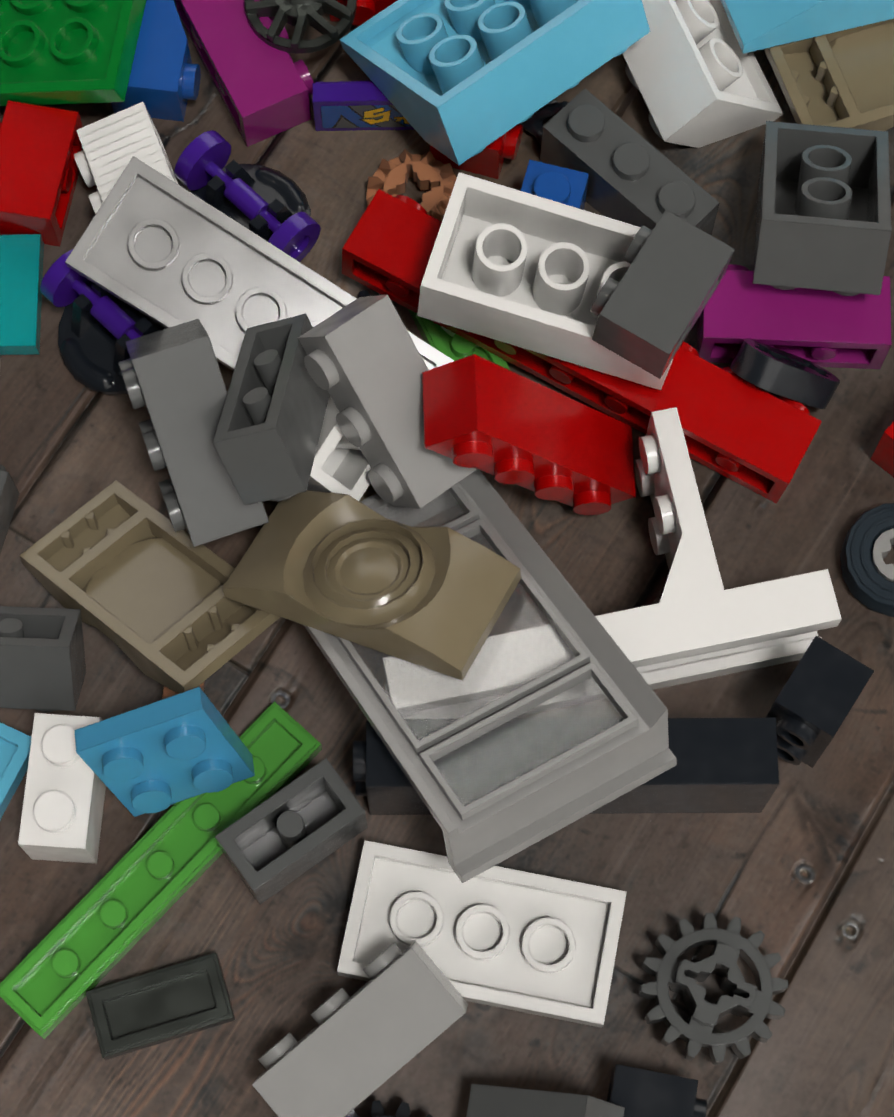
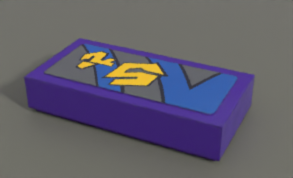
[313,81,415,131]

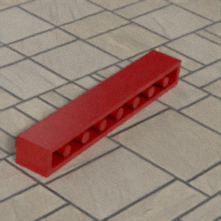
[342,189,822,504]

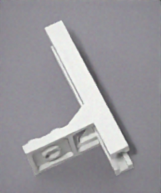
[383,407,842,720]

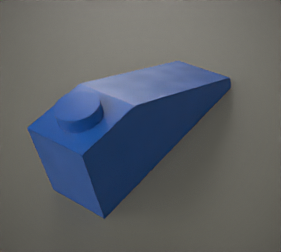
[111,0,201,122]

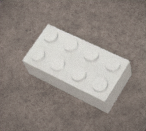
[417,172,673,390]

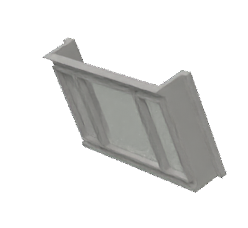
[304,469,677,883]

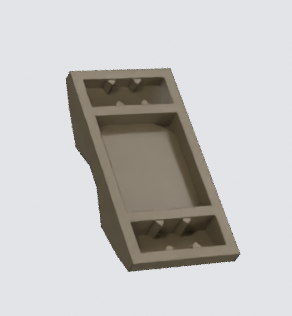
[764,19,894,131]
[19,480,280,693]
[222,490,521,681]

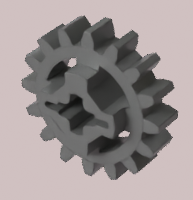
[638,913,788,1065]

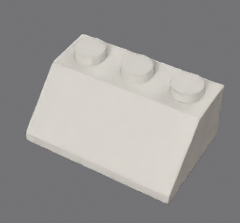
[622,0,784,148]

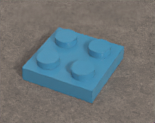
[74,687,255,817]

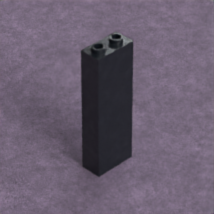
[353,717,779,815]

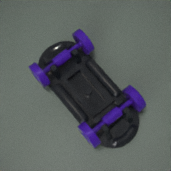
[40,130,321,395]

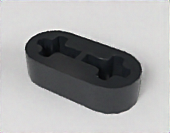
[730,339,840,409]

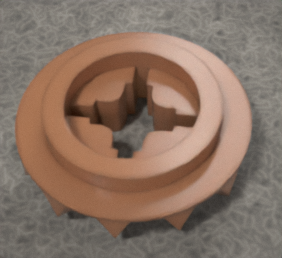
[366,149,457,222]

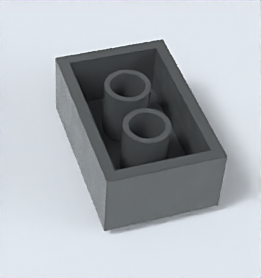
[753,121,892,296]
[118,319,269,547]

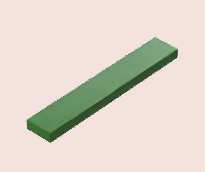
[0,701,322,1039]

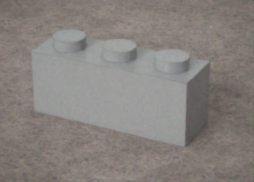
[298,295,477,509]
[252,941,468,1117]

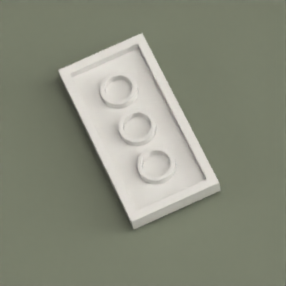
[337,840,627,1028]

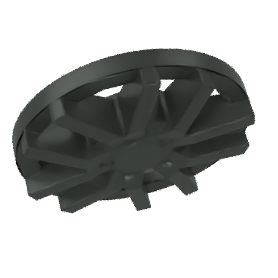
[244,0,357,54]

